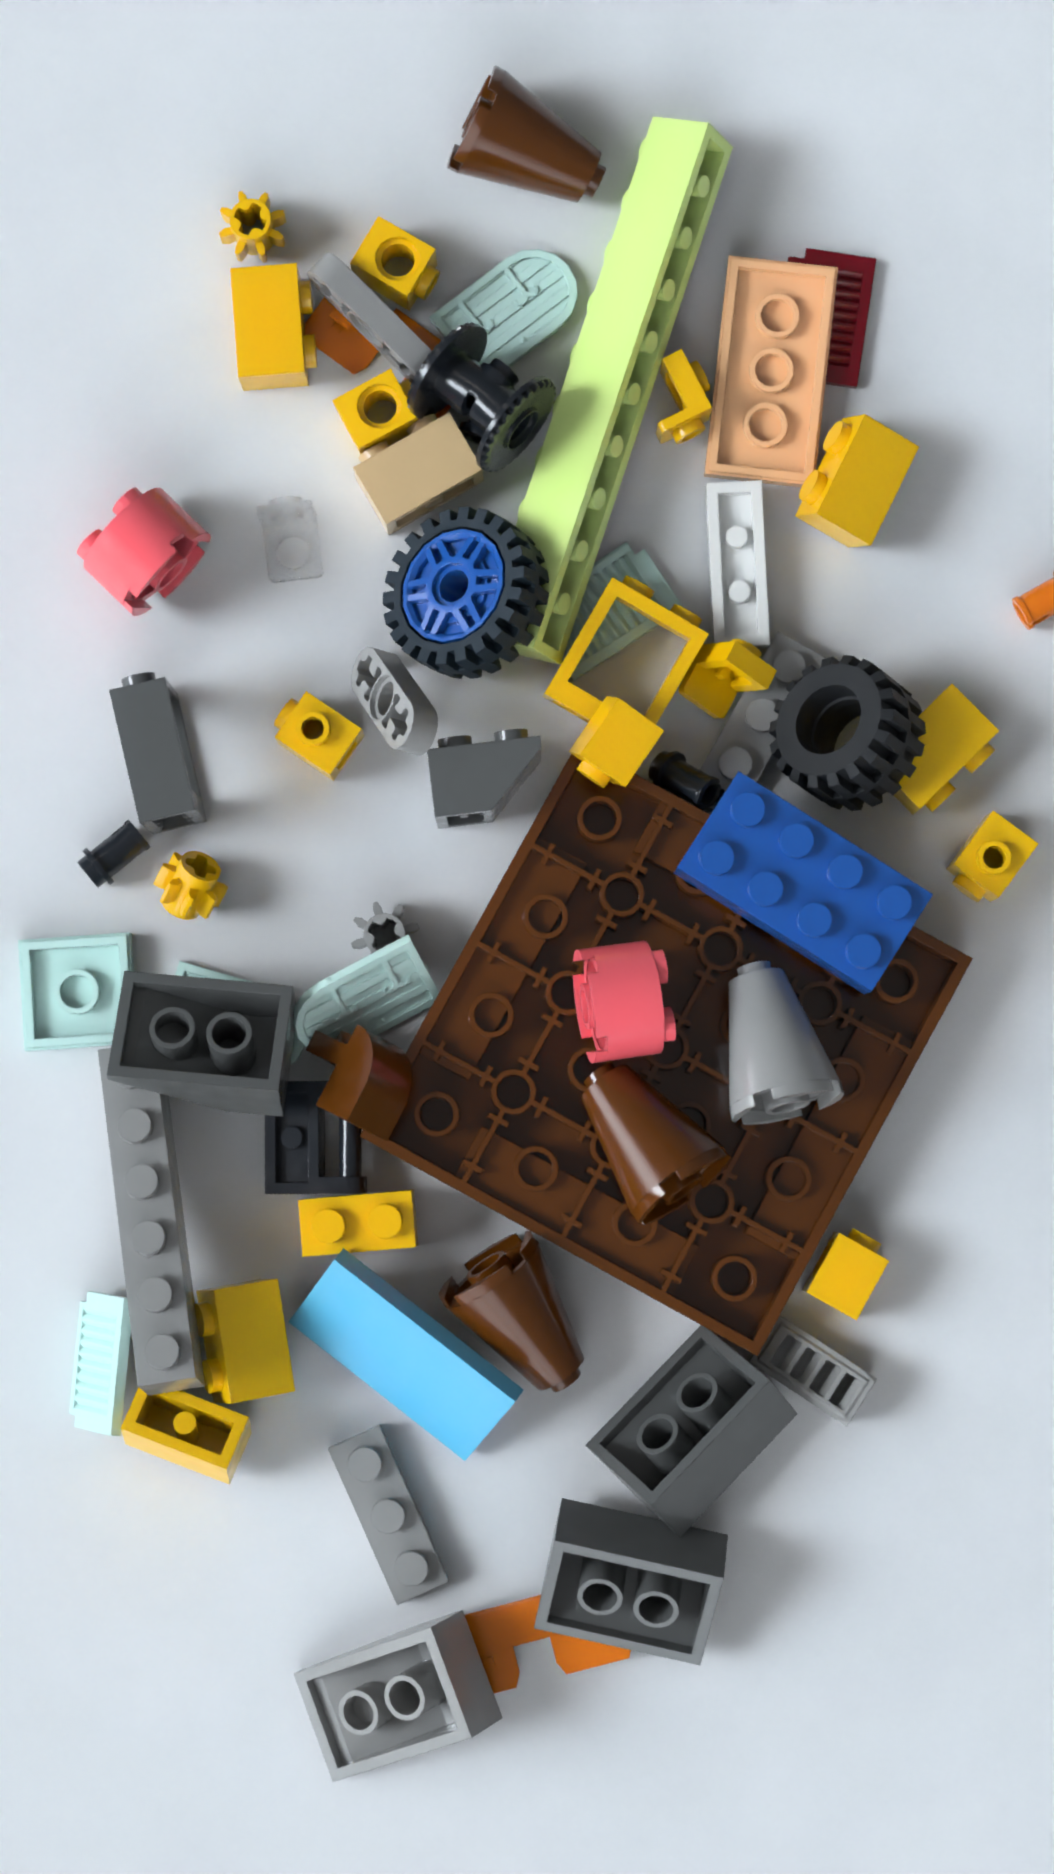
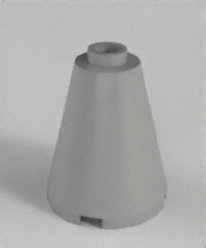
[728,961,844,1125]

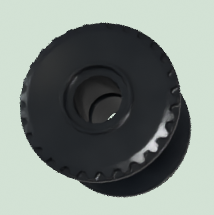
[407,322,556,473]

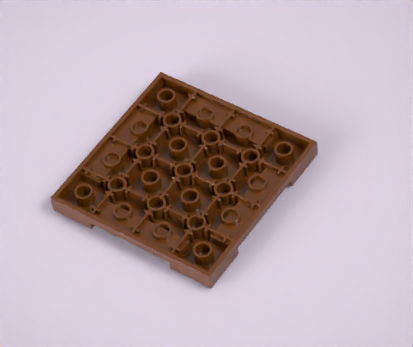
[360,754,973,1356]

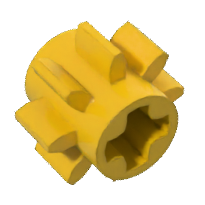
[219,191,287,263]
[154,851,228,920]

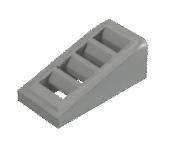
[749,1315,877,1426]

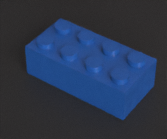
[674,771,933,995]

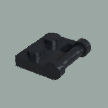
[265,1081,367,1194]

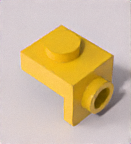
[656,349,712,444]
[678,639,777,719]

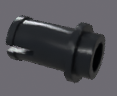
[648,751,721,811]
[77,819,151,888]

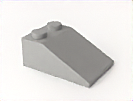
[294,1610,503,1782]

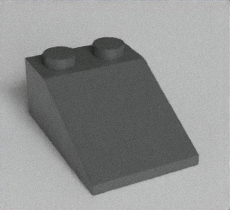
[107,971,296,1117]

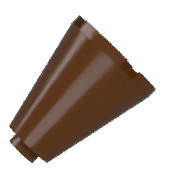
[447,65,606,203]
[581,1063,731,1225]
[439,1231,584,1392]

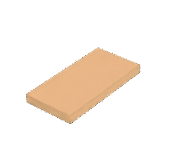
[704,255,838,487]

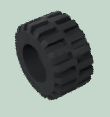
[769,655,926,811]

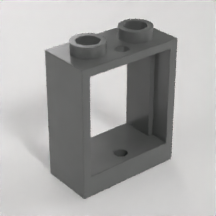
[109,672,207,834]

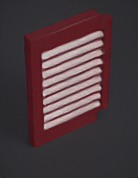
[787,248,876,389]

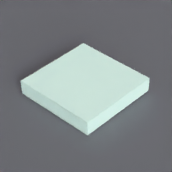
[18,932,134,1052]

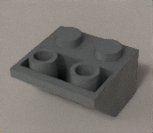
[427,729,542,829]

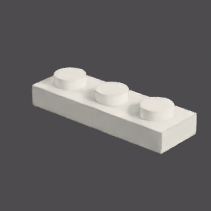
[705,480,770,649]

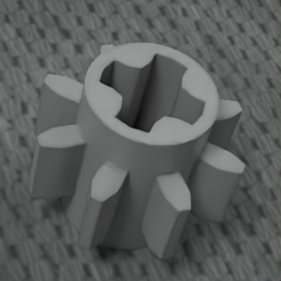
[351,902,420,954]

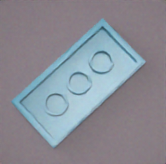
[289,1248,524,1461]

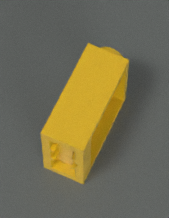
[542,575,709,724]

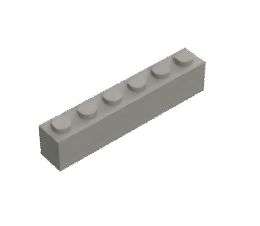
[98,1048,205,1396]

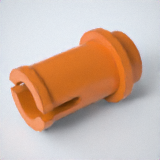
[1012,571,1054,630]

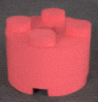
[77,487,211,616]
[573,940,676,1063]

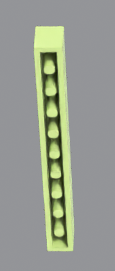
[514,117,733,665]

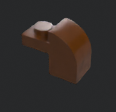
[306,1024,412,1141]

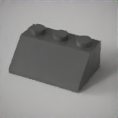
[585,1325,797,1538]
[534,1498,728,1665]

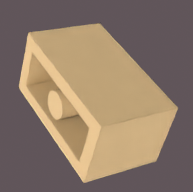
[353,412,484,535]

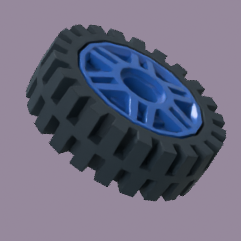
[383,506,549,679]

